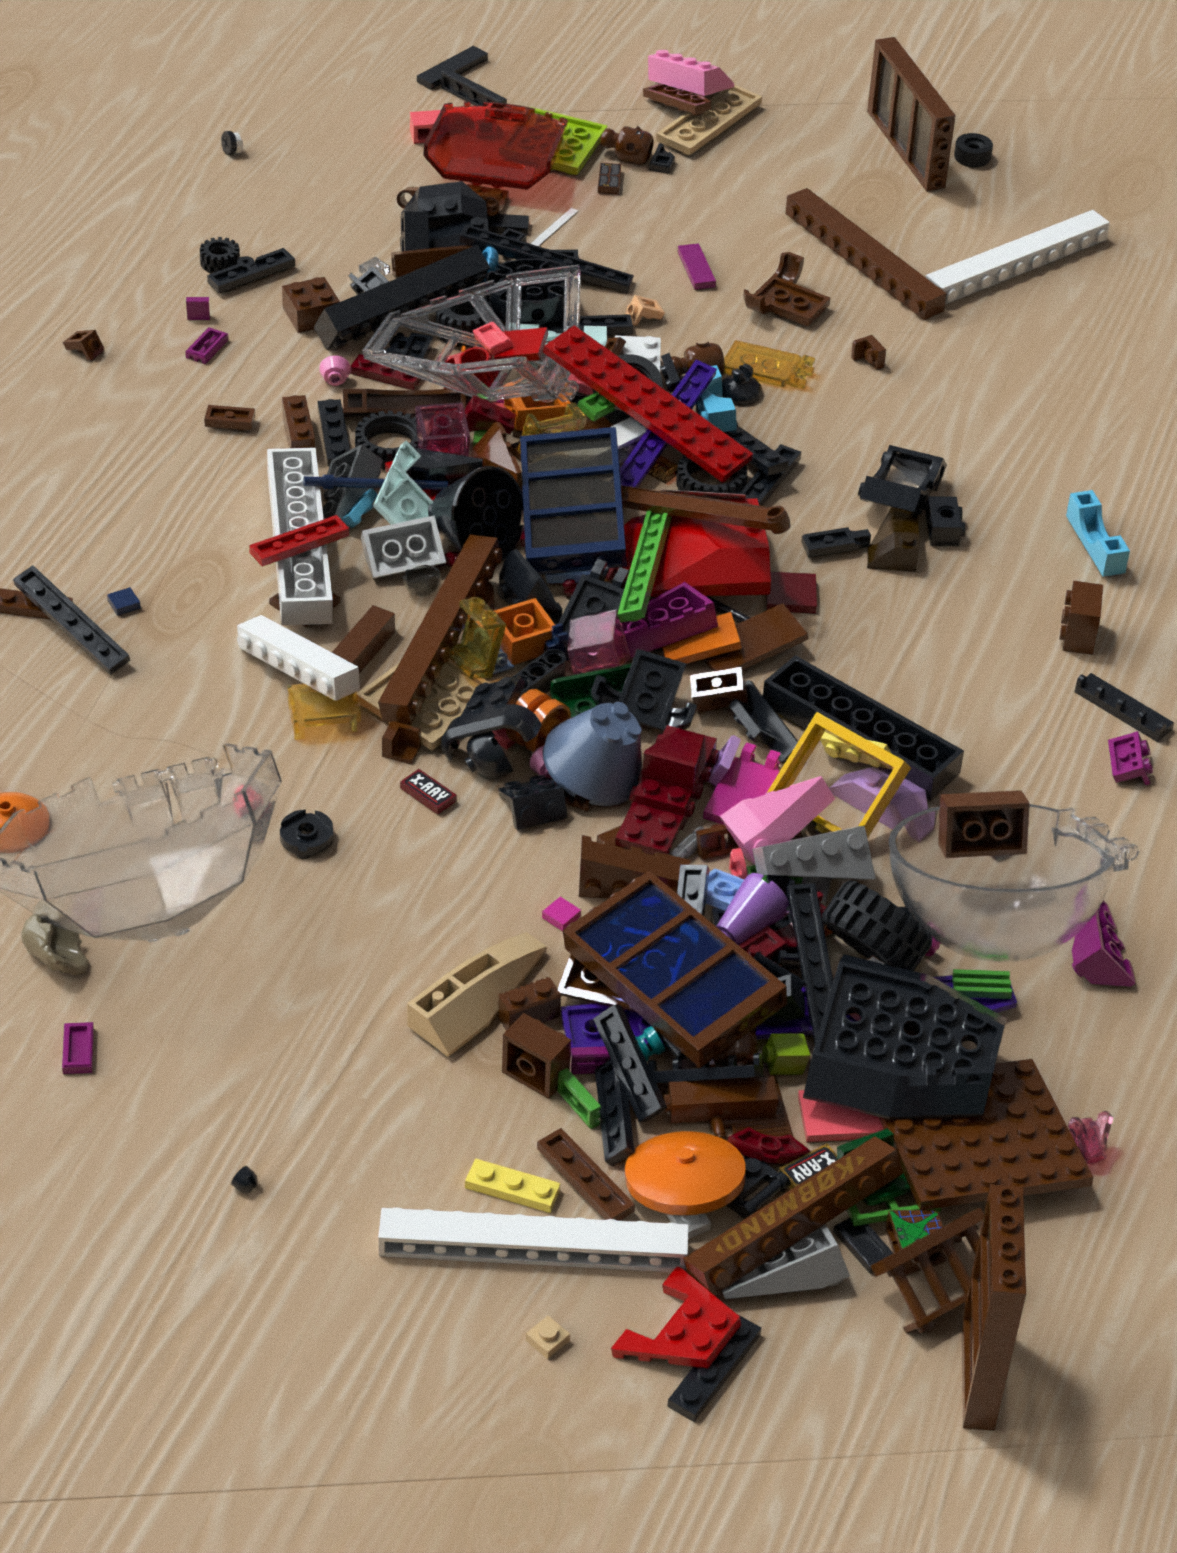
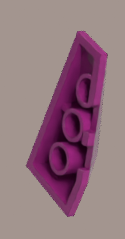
[1072,886,1136,987]

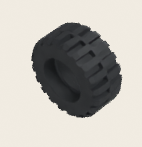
[822,880,932,971]

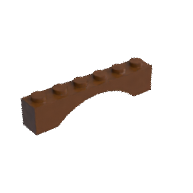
[343,387,484,416]

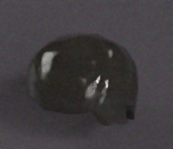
[402,564,441,597]

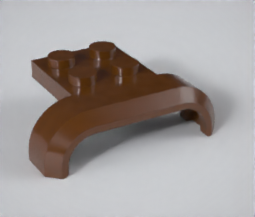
[743,252,831,326]

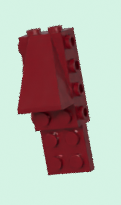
[615,725,720,855]

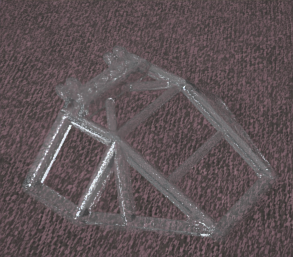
[362,265,581,402]

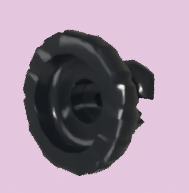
[722,364,763,405]

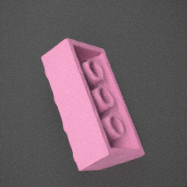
[648,50,734,96]

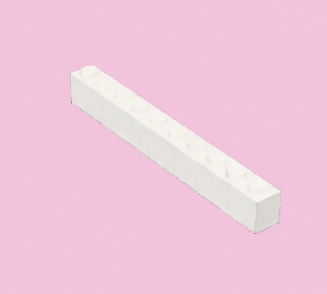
[926,210,1110,304]
[378,1208,688,1272]

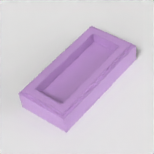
[708,735,741,786]

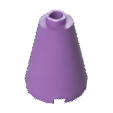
[716,873,789,945]

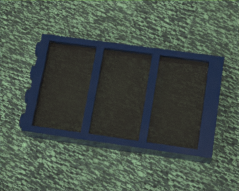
[520,427,627,575]

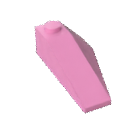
[720,776,835,864]

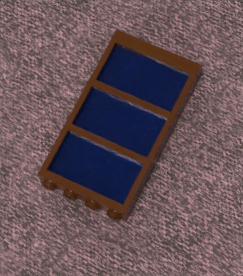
[563,871,787,1068]

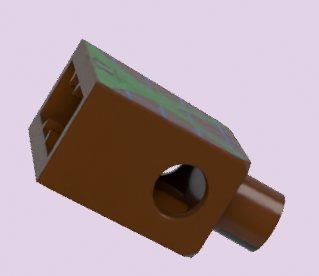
[885,1210,962,1275]

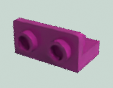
[1108,731,1153,785]

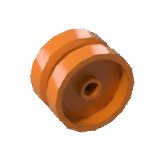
[506,689,571,752]

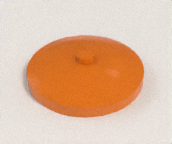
[625,1131,746,1215]

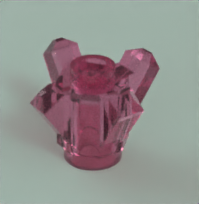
[1068,1111,1113,1164]

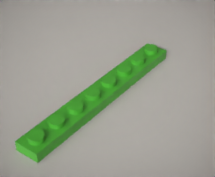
[617,510,672,623]

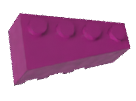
[602,582,718,661]

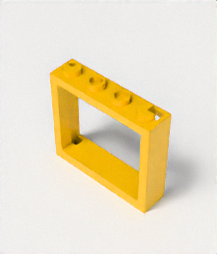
[767,712,911,839]

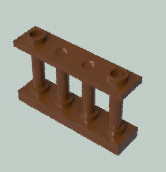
[871,1208,984,1334]

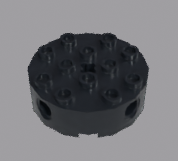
[486,259,574,327]

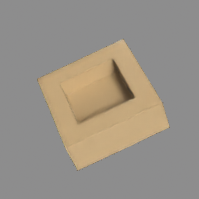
[525,1316,570,1359]

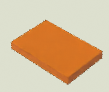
[662,612,742,663]

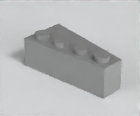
[752,826,876,880]

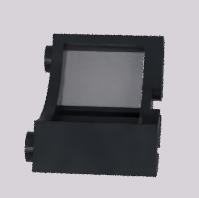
[858,445,947,515]

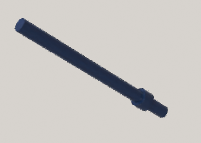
[303,474,448,490]

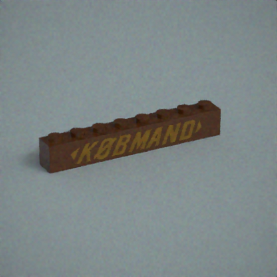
[683,1136,903,1295]

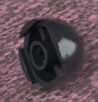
[465,731,513,779]

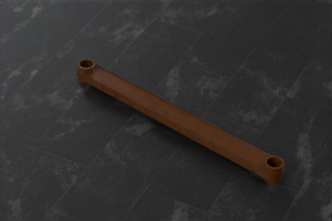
[586,480,791,534]

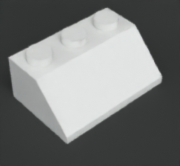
[361,516,446,579]

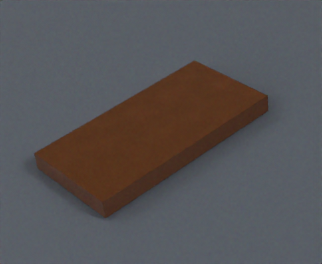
[703,603,808,672]

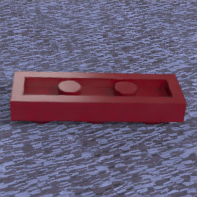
[350,354,423,390]

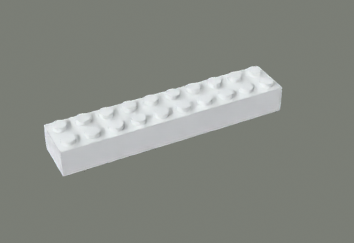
[267,448,333,626]

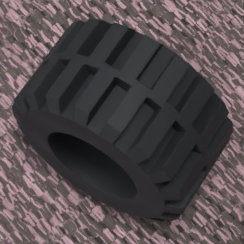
[436,292,493,348]

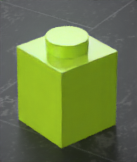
[762,1034,811,1075]

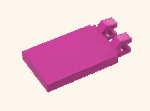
[703,742,781,825]

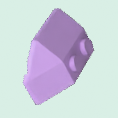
[829,767,930,842]

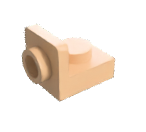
[625,295,665,326]

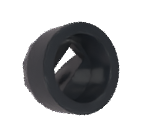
[231,1166,258,1193]

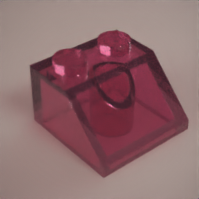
[415,402,470,457]
[567,610,631,675]

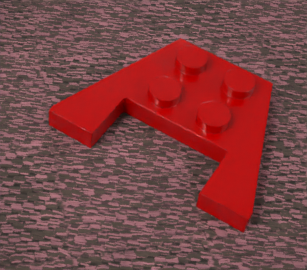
[611,1266,741,1368]

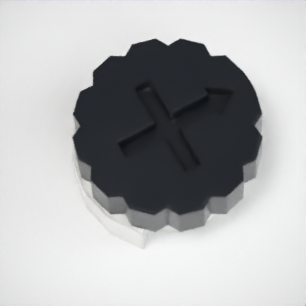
[221,131,243,155]

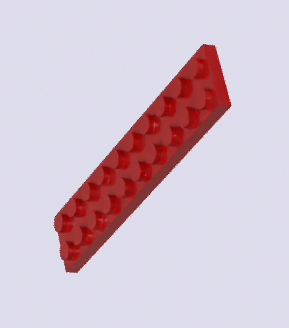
[543,325,753,483]

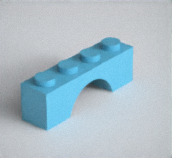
[696,365,737,432]
[1066,490,1130,577]

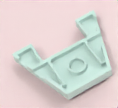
[373,441,433,525]

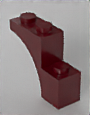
[426,395,516,448]

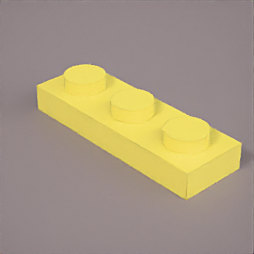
[820,732,892,769]
[465,1158,560,1213]

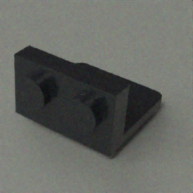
[498,775,568,830]

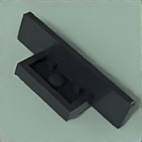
[729,680,798,763]

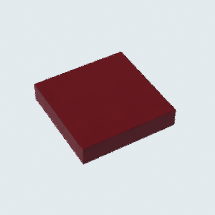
[766,572,817,614]

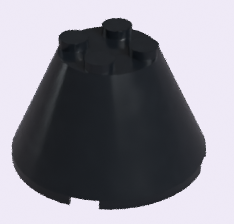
[428,466,524,560]

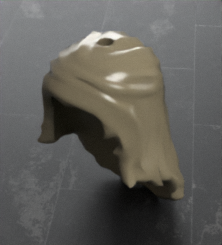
[21,911,89,975]

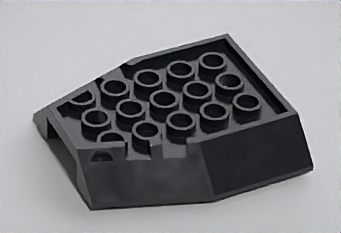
[803,954,1007,1119]

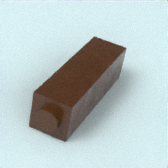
[391,245,472,277]
[331,605,395,674]
[663,1076,778,1124]

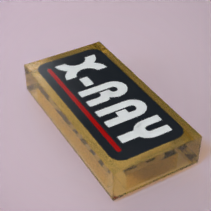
[779,1143,837,1189]

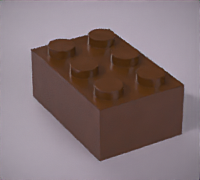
[938,790,1030,858]

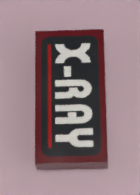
[400,769,457,815]

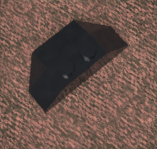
[401,181,488,229]
[497,549,563,625]

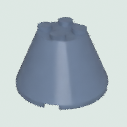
[543,702,643,806]

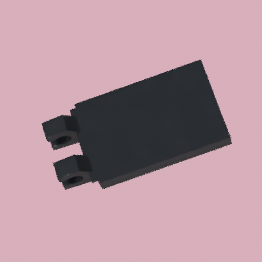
[558,559,629,660]

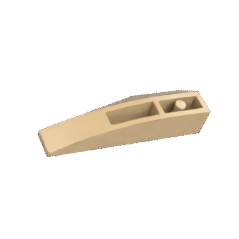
[407,932,547,1057]

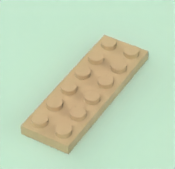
[656,85,762,155]

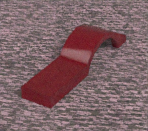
[724,891,826,976]

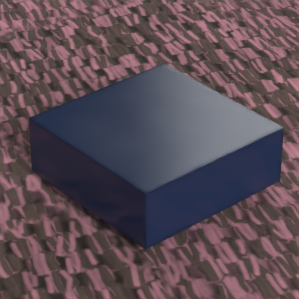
[107,587,141,616]

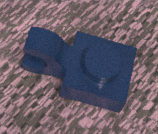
[544,623,572,661]

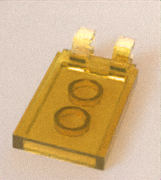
[724,340,815,389]

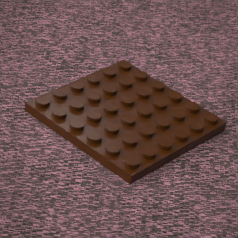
[879,1059,1094,1211]

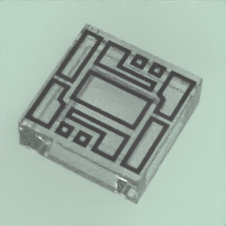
[359,256,390,276]

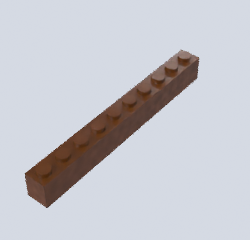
[785,188,947,320]
[378,535,503,725]

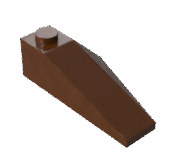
[471,422,523,495]

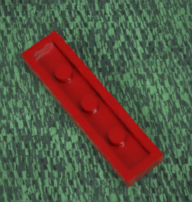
[249,515,349,567]

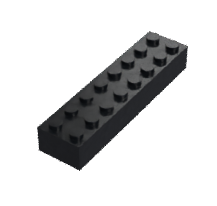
[314,245,490,350]
[763,655,964,801]

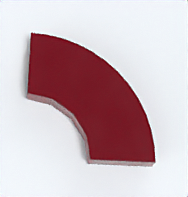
[728,1127,811,1164]

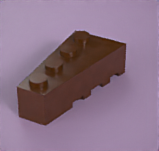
[579,835,690,900]

